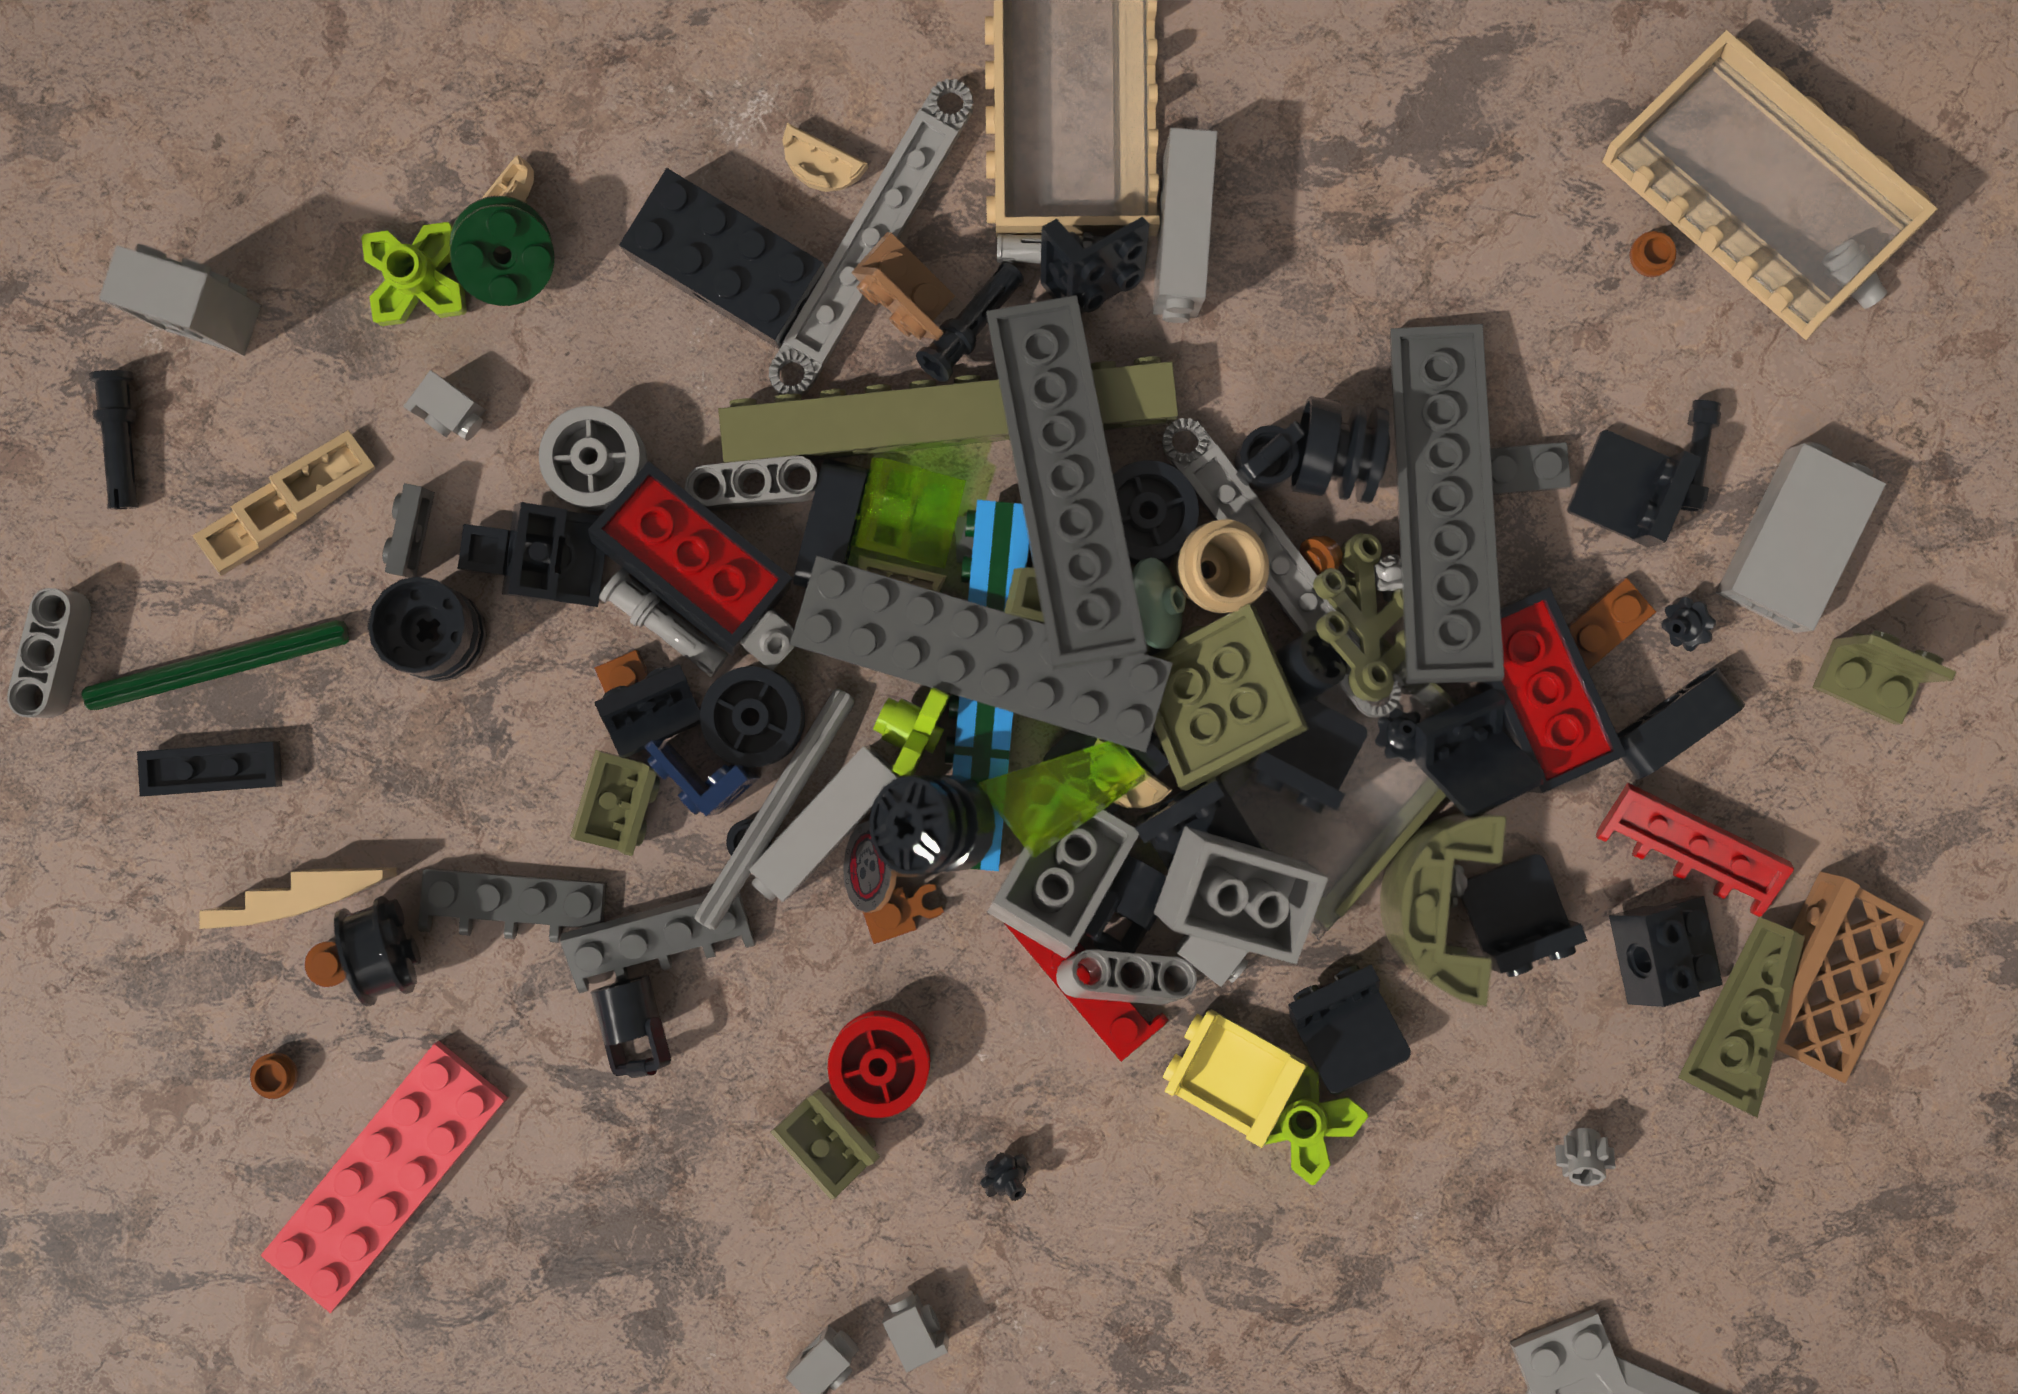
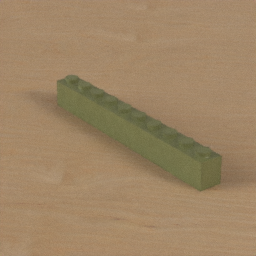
[718,356,1178,463]

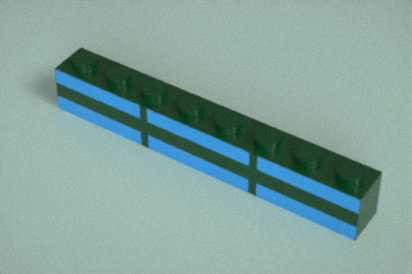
[945,500,1029,871]

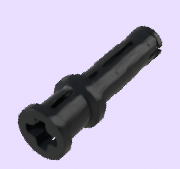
[916,262,1024,382]
[89,370,139,510]

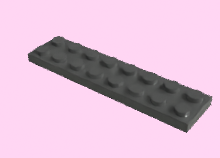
[986,295,1147,670]
[1390,324,1504,684]
[790,556,1173,752]

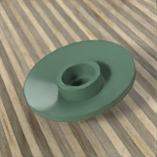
[1132,558,1185,650]

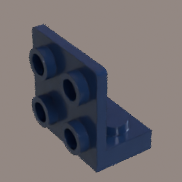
[645,740,760,817]

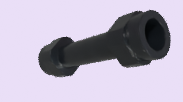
[1680,400,1721,512]

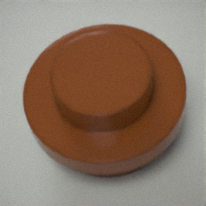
[1630,231,1677,277]
[1299,536,1343,580]
[305,941,346,987]
[250,1052,298,1099]

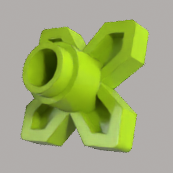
[361,222,467,326]
[873,687,950,777]
[1265,1057,1368,1185]

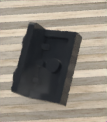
[594,664,700,758]

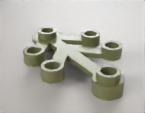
[1313,533,1405,701]

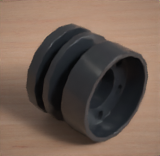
[1291,396,1390,504]
[368,576,487,682]
[869,775,996,875]

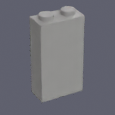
[1152,128,1217,323]
[1716,442,1886,633]
[749,746,902,902]

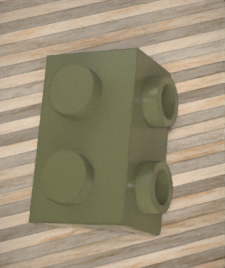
[570,750,660,856]
[770,1089,880,1200]

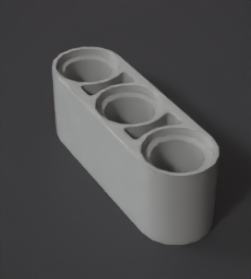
[685,456,819,511]
[7,588,91,718]
[1056,950,1197,1005]

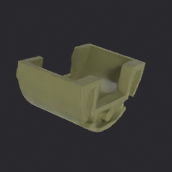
[1380,812,1506,1007]

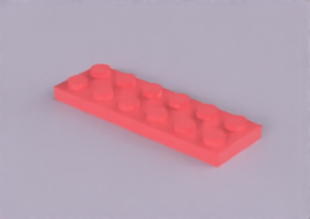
[260,1041,508,1313]

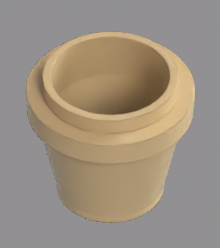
[1169,519,1269,613]

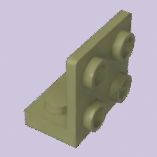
[1812,631,1957,724]

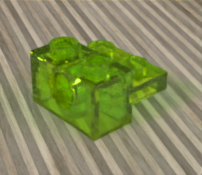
[851,458,966,569]

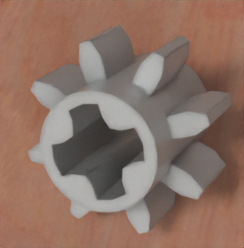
[1555,1128,1616,1186]

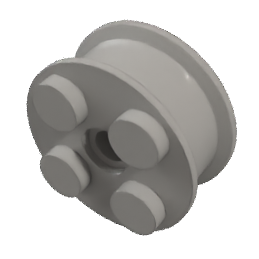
[539,406,647,511]

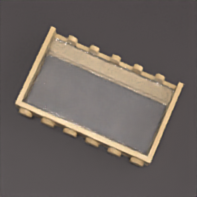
[985,0,1160,238]
[1602,30,1938,340]

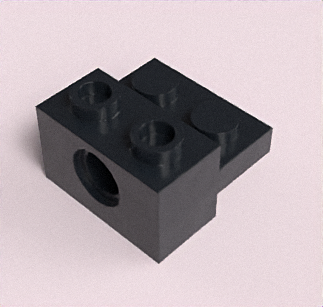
[502,502,605,607]
[1609,896,1723,1007]

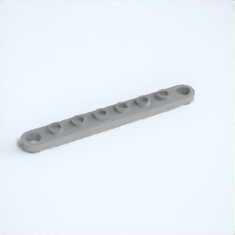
[769,79,973,396]
[1162,418,1401,718]

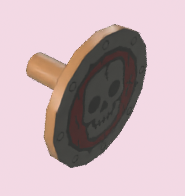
[843,821,918,913]

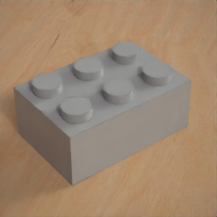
[98,244,261,356]
[987,785,1139,959]
[1154,826,1329,964]

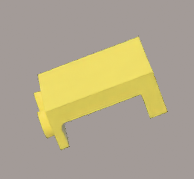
[1163,1010,1308,1148]

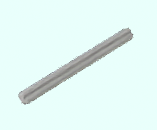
[695,689,855,930]

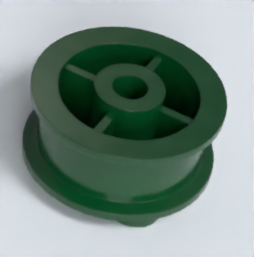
[450,196,555,306]

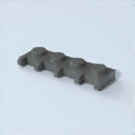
[418,868,607,943]
[560,891,756,994]

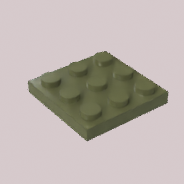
[1151,603,1308,791]

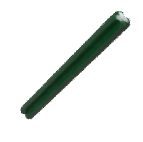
[82,620,350,711]

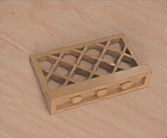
[1776,871,1924,1084]

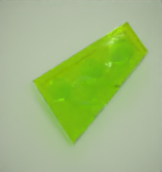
[978,741,1146,858]

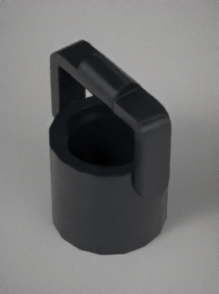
[1234,420,1307,491]
[1275,630,1347,706]
[1085,855,1167,953]
[591,975,671,1078]

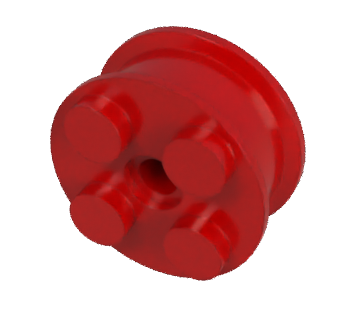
[827,1010,931,1118]

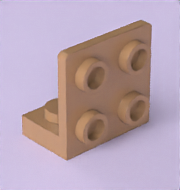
[851,232,955,340]

